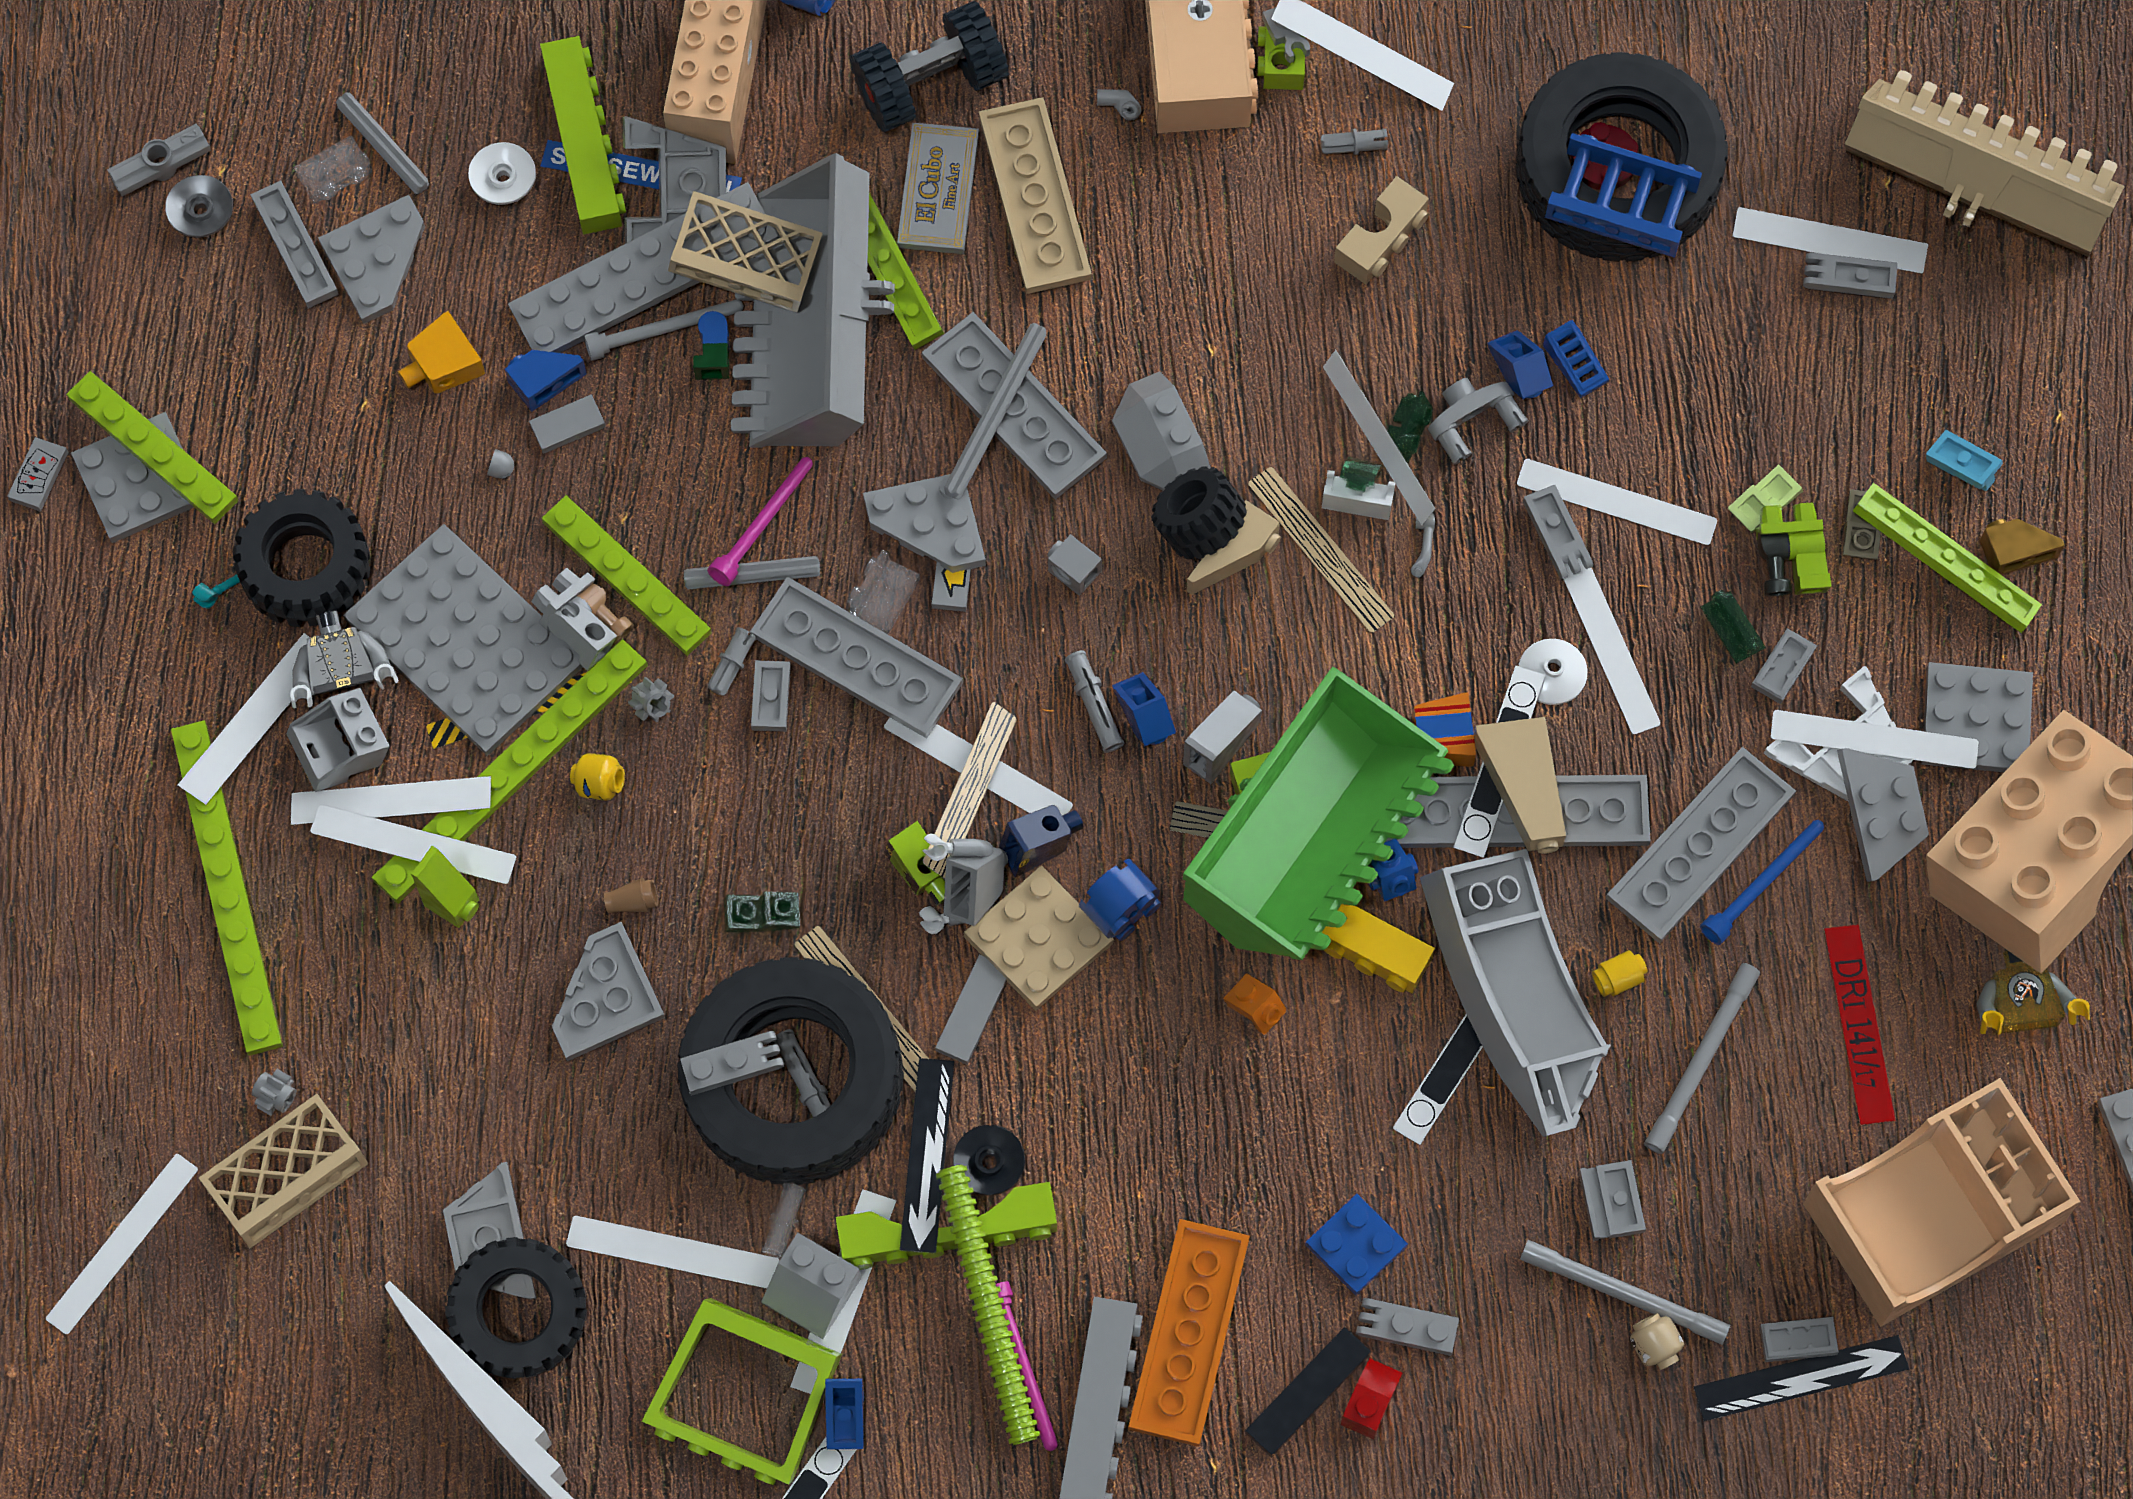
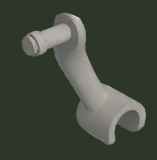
[1411,513,1435,577]

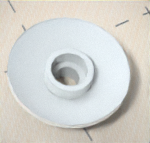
[468,142,536,205]
[1519,639,1587,705]

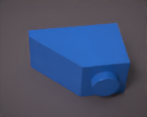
[1487,330,1553,399]
[505,350,587,412]
[1112,672,1176,746]

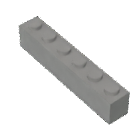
[1059,1297,1143,1499]

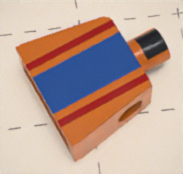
[1412,692,1476,767]

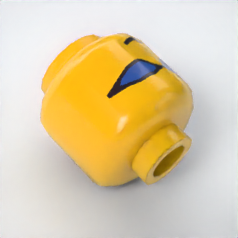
[570,753,625,801]

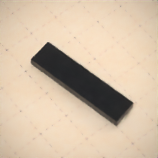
[1245,1327,1371,1458]

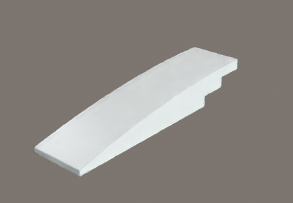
[385,1281,574,1499]

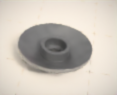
[165,175,233,238]

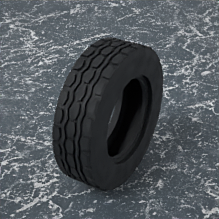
[1516,52,1728,262]
[677,957,904,1185]

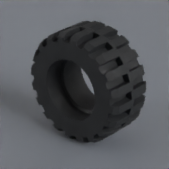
[233,489,370,627]
[445,1237,587,1379]

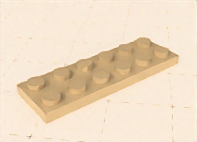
[979,97,1092,294]

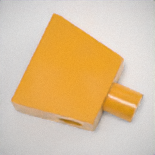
[397,311,485,393]

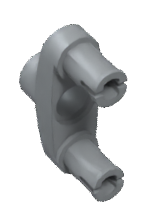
[1428,378,1529,465]

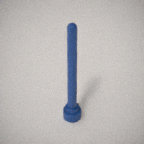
[1700,820,1824,945]

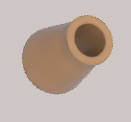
[604,878,658,913]

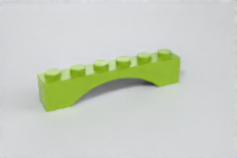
[836,1182,1057,1270]

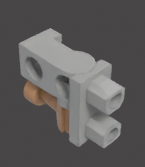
[531,568,634,671]

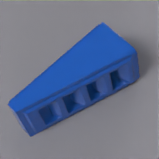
[1543,320,1609,398]

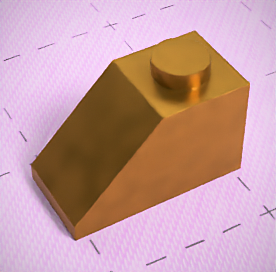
[1979,519,2065,575]

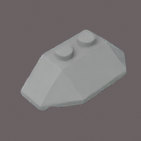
[1112,371,1211,491]

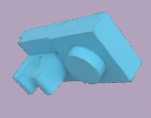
[1926,430,2003,491]

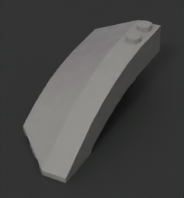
[1420,849,1611,1137]

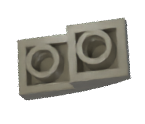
[1843,489,1881,560]

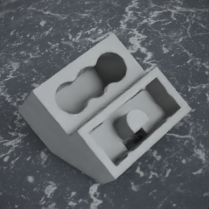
[286,688,390,792]

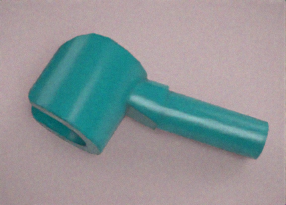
[192,574,240,609]

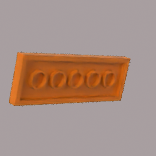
[1128,1219,1250,1447]

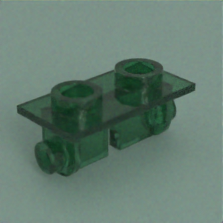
[1387,391,1433,464]
[1700,590,1766,664]

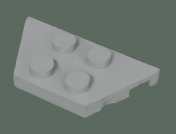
[1837,748,1929,882]
[443,1162,537,1300]

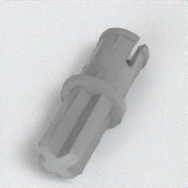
[1320,128,1388,155]
[708,627,757,696]

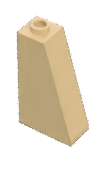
[1474,717,1566,854]

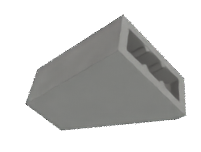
[1183,691,1262,784]

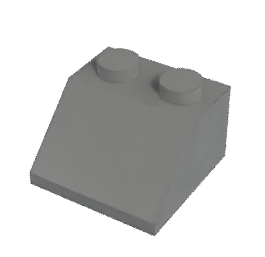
[761,1232,861,1339]

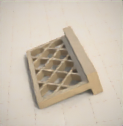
[668,191,822,313]
[199,1094,368,1248]

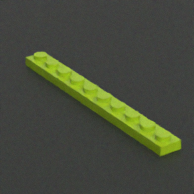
[372,639,648,904]
[171,720,283,1056]

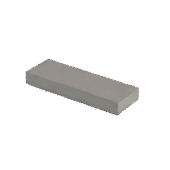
[935,954,1007,1065]

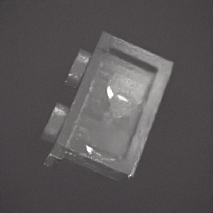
[293,135,373,204]
[847,550,920,634]

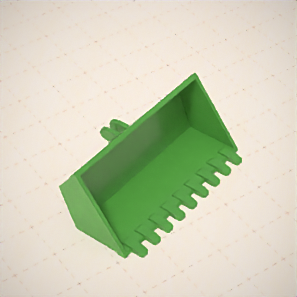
[1183,666,1454,960]

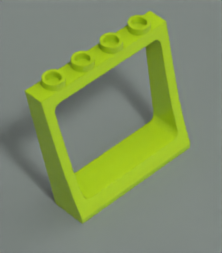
[642,1298,842,1485]

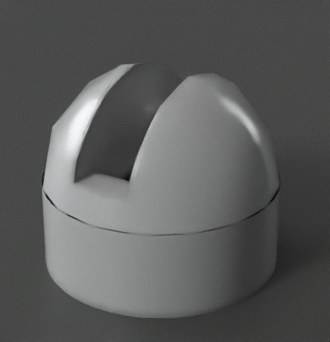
[487,449,514,479]

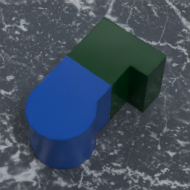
[693,311,729,380]

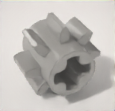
[628,677,674,722]
[251,1069,297,1116]

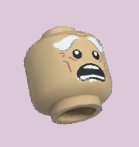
[1630,1313,1684,1370]

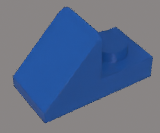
[825,1378,864,1449]

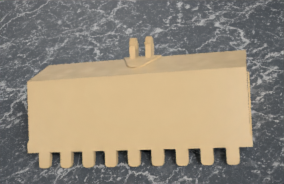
[1845,70,2125,257]

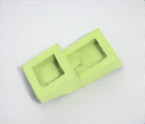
[1728,464,1803,533]

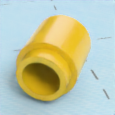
[1592,950,1648,997]

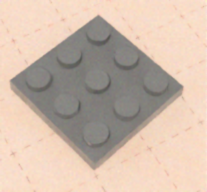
[71,412,194,543]
[1922,662,2033,772]

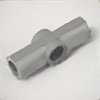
[107,124,211,197]

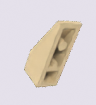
[1187,500,1281,595]

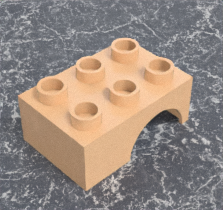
[1926,710,2133,974]
[1803,1078,2081,1327]

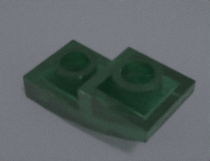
[1340,456,1383,492]
[724,891,800,932]

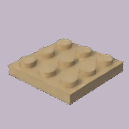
[964,865,1114,1011]

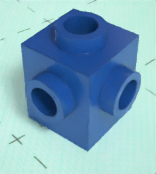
[1368,839,1419,902]

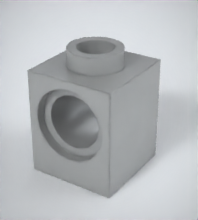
[1047,534,1102,596]

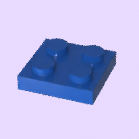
[1305,1193,1408,1296]

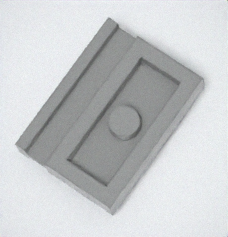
[1579,1160,1646,1241]

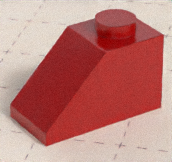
[1340,1358,1403,1440]

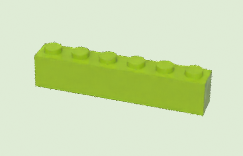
[540,36,626,235]

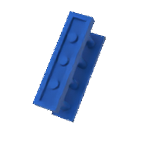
[1545,133,1702,258]

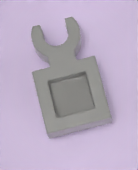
[1262,7,1310,63]

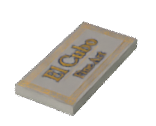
[897,123,979,254]

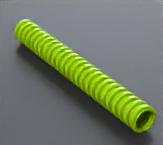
[936,1165,1040,1445]

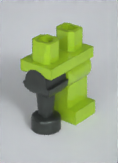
[1755,503,1832,596]

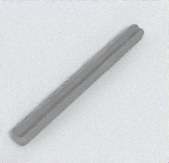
[944,323,1046,499]

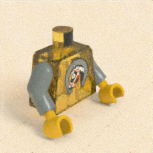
[1976,950,2090,1035]

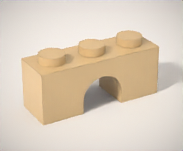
[1334,176,1429,284]

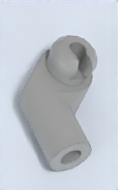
[1097,89,1141,121]

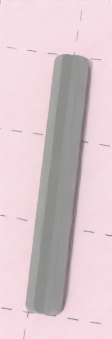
[336,92,429,194]
[684,556,820,589]

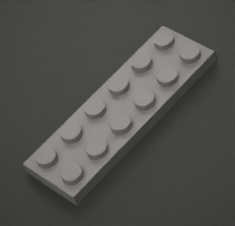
[922,312,1107,500]
[750,577,963,739]
[1606,747,1796,944]

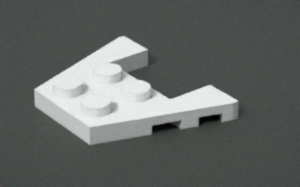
[1764,666,1913,802]

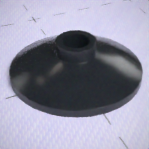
[953,1125,1025,1196]

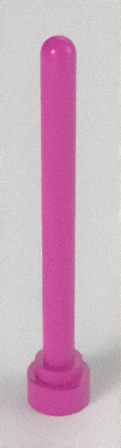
[707,457,813,586]
[995,1281,1058,1451]

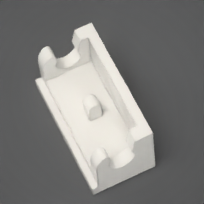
[1321,470,1396,520]

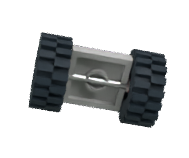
[849,1,1009,132]

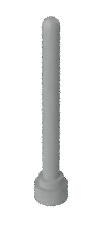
[584,299,744,361]

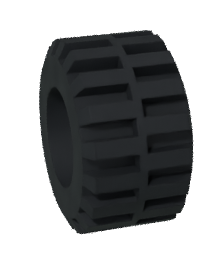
[1151,466,1247,559]

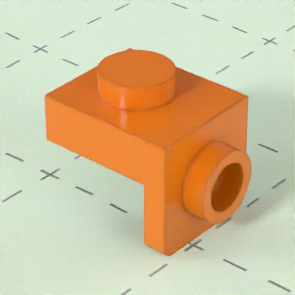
[1223,973,1286,1035]

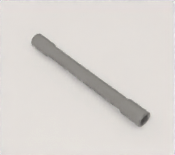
[1644,963,1760,1154]
[1520,1240,1730,1345]

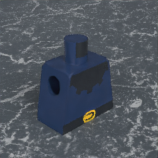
[999,805,1083,878]

